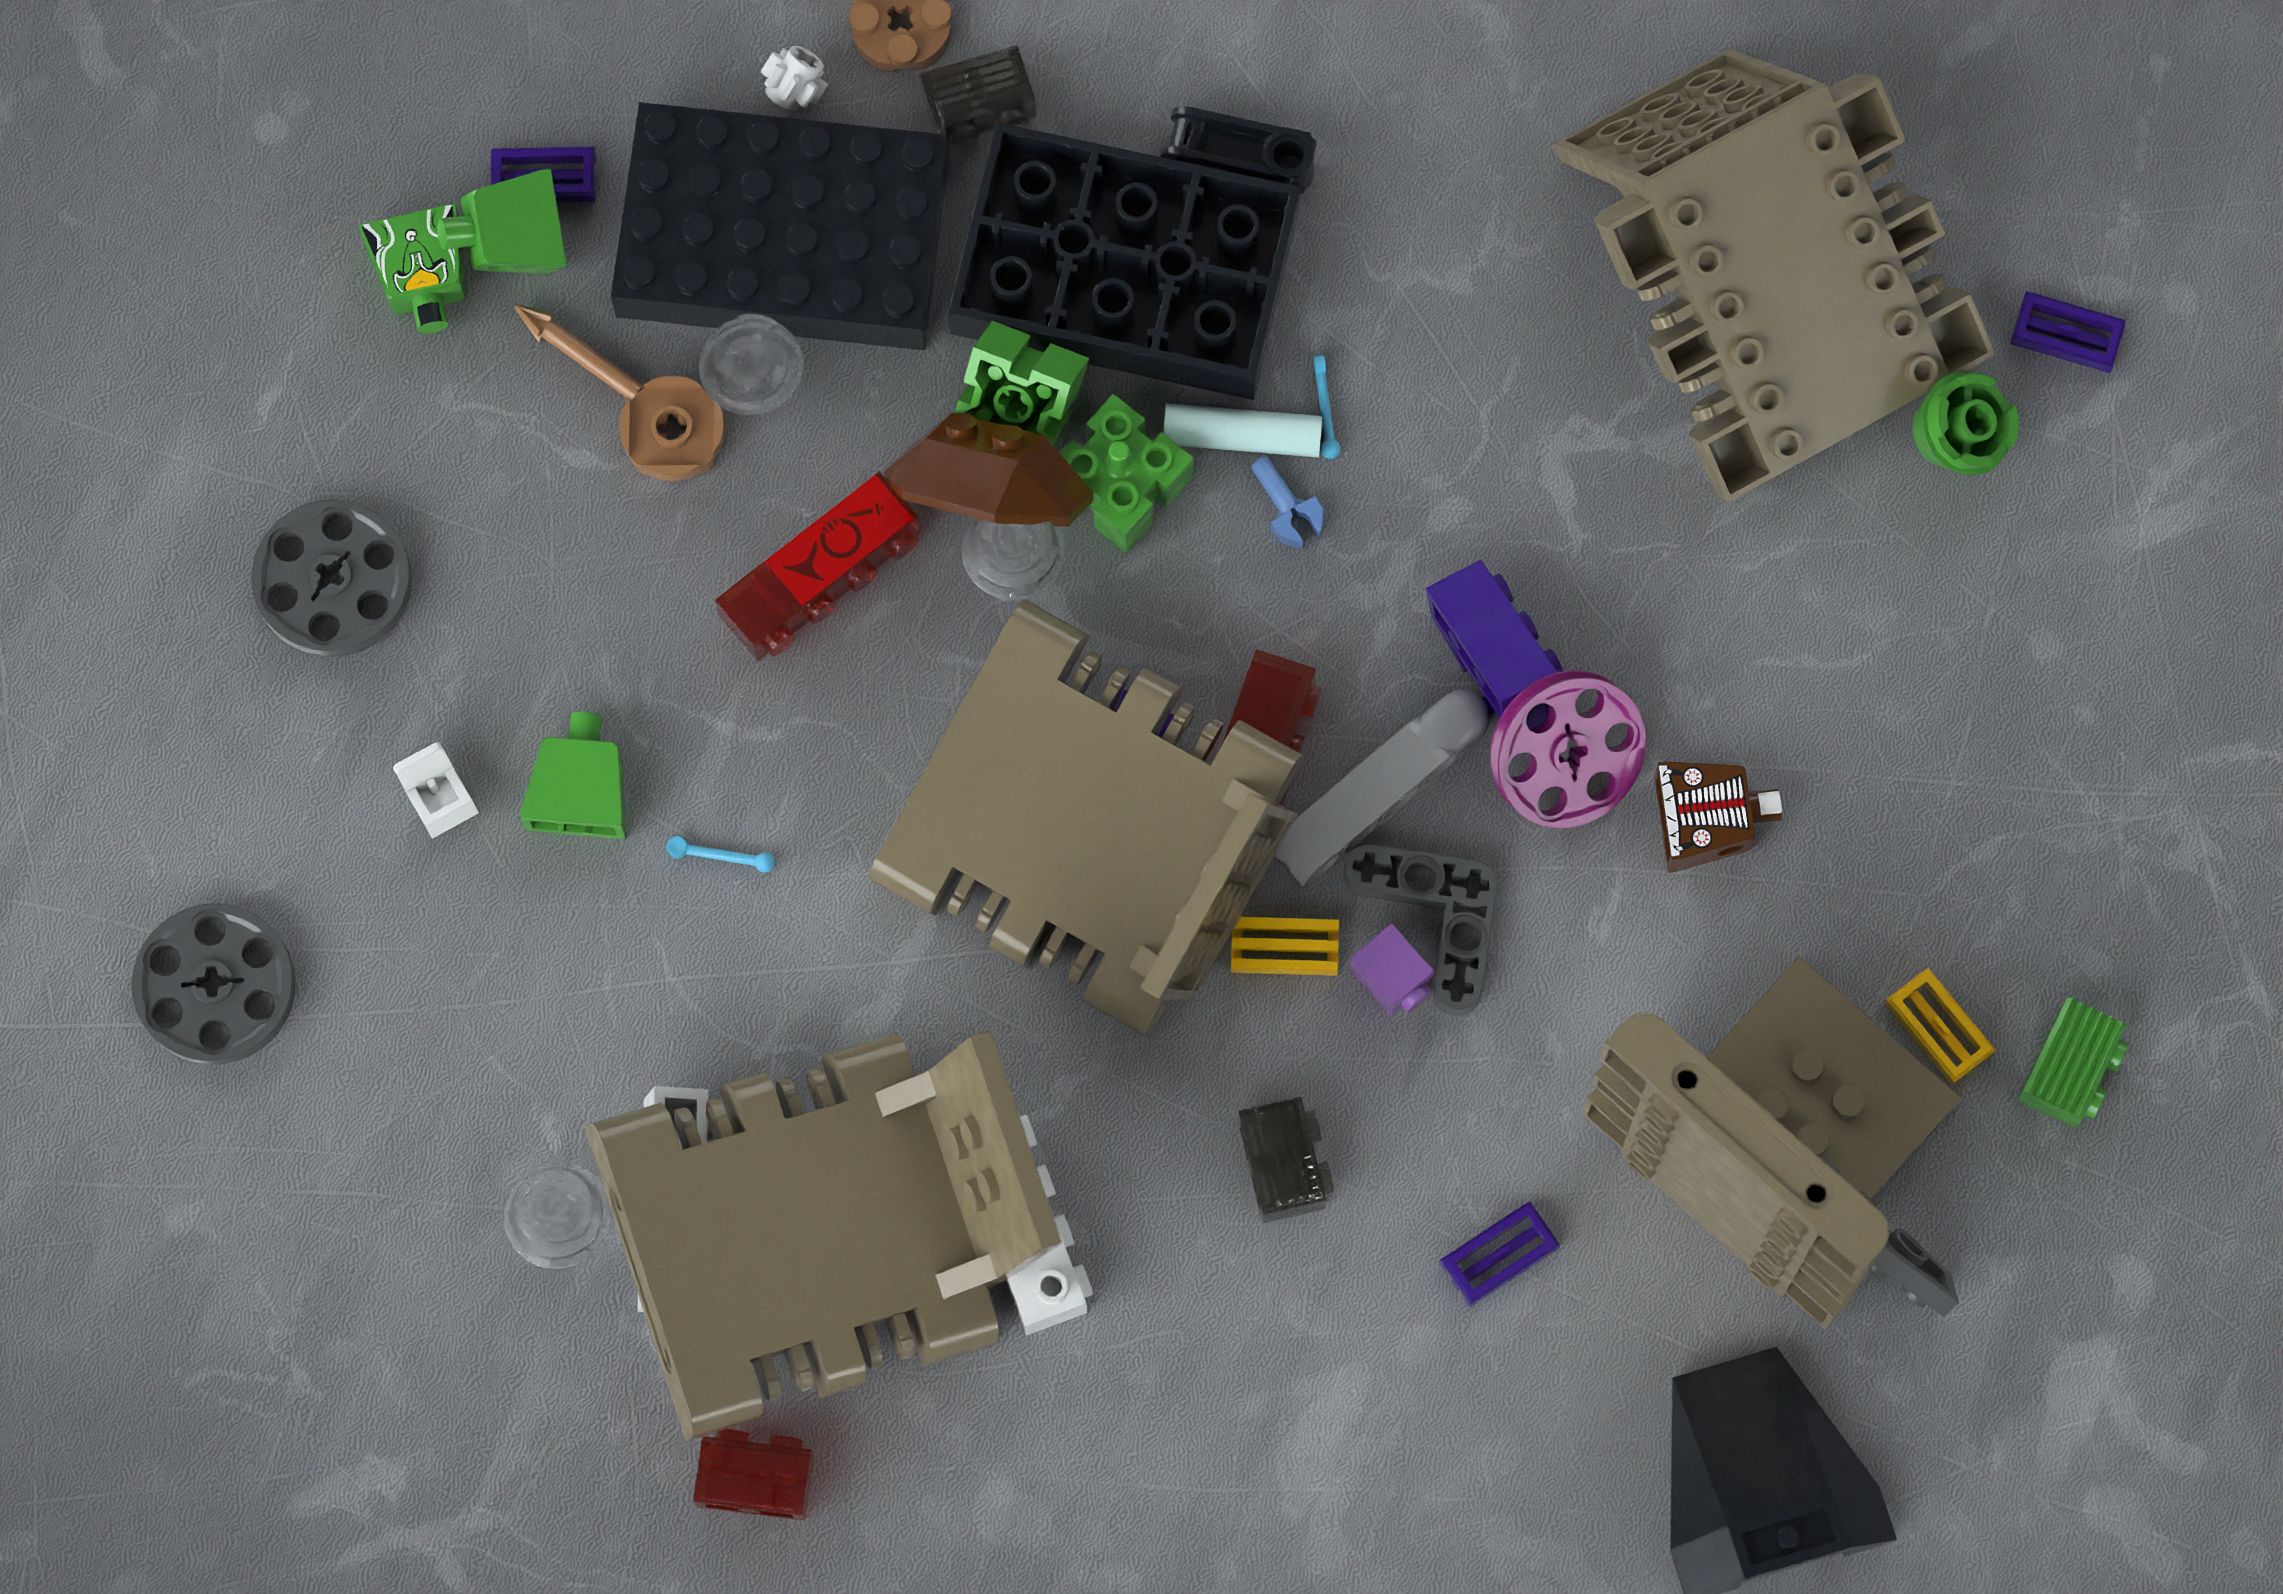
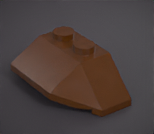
[884,413,1094,527]

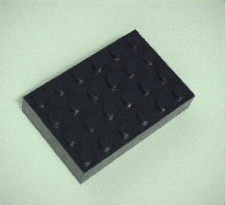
[611,102,950,350]
[948,122,1301,400]

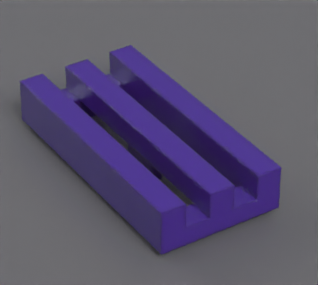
[491,147,596,202]
[2010,291,2126,373]
[1440,1201,1560,1307]

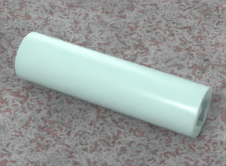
[1163,403,1322,458]

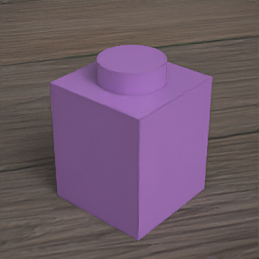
[1349,923,1434,1017]

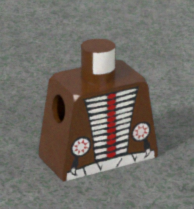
[1654,761,1782,873]

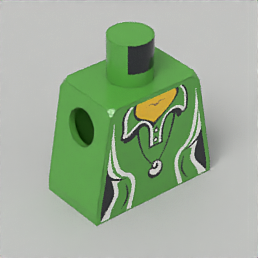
[359,203,465,334]

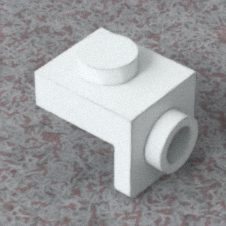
[393,742,479,839]

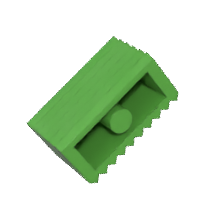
[2017,997,2129,1128]

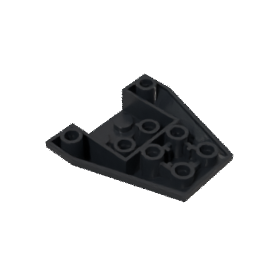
[1670,1347,1897,1594]

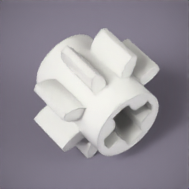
[761,46,828,111]

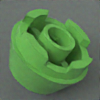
[1912,372,2019,476]

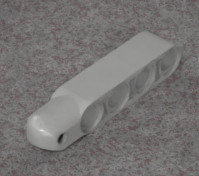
[1275,689,1489,888]

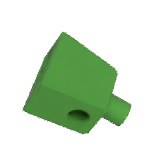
[437,168,566,274]
[520,712,627,839]

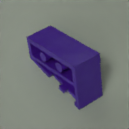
[1426,560,1563,728]

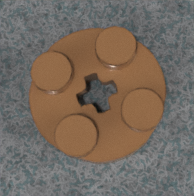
[849,0,952,73]
[619,375,725,481]

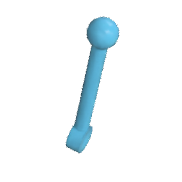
[1313,354,1341,459]
[666,836,776,873]

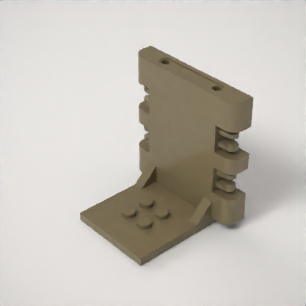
[1553,48,1996,503]
[868,599,1306,1037]
[1582,956,1962,1330]
[585,1030,1062,1442]

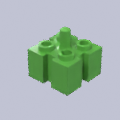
[954,321,1089,452]
[1060,394,1194,553]

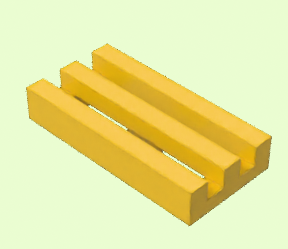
[1231,917,1339,976]
[1885,968,1996,1086]

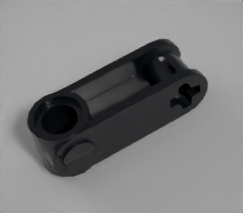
[1160,106,1317,195]

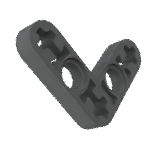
[1344,844,1498,1016]

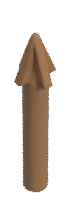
[515,304,643,400]

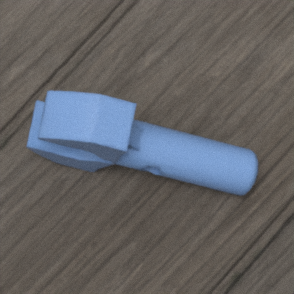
[1251,456,1323,549]

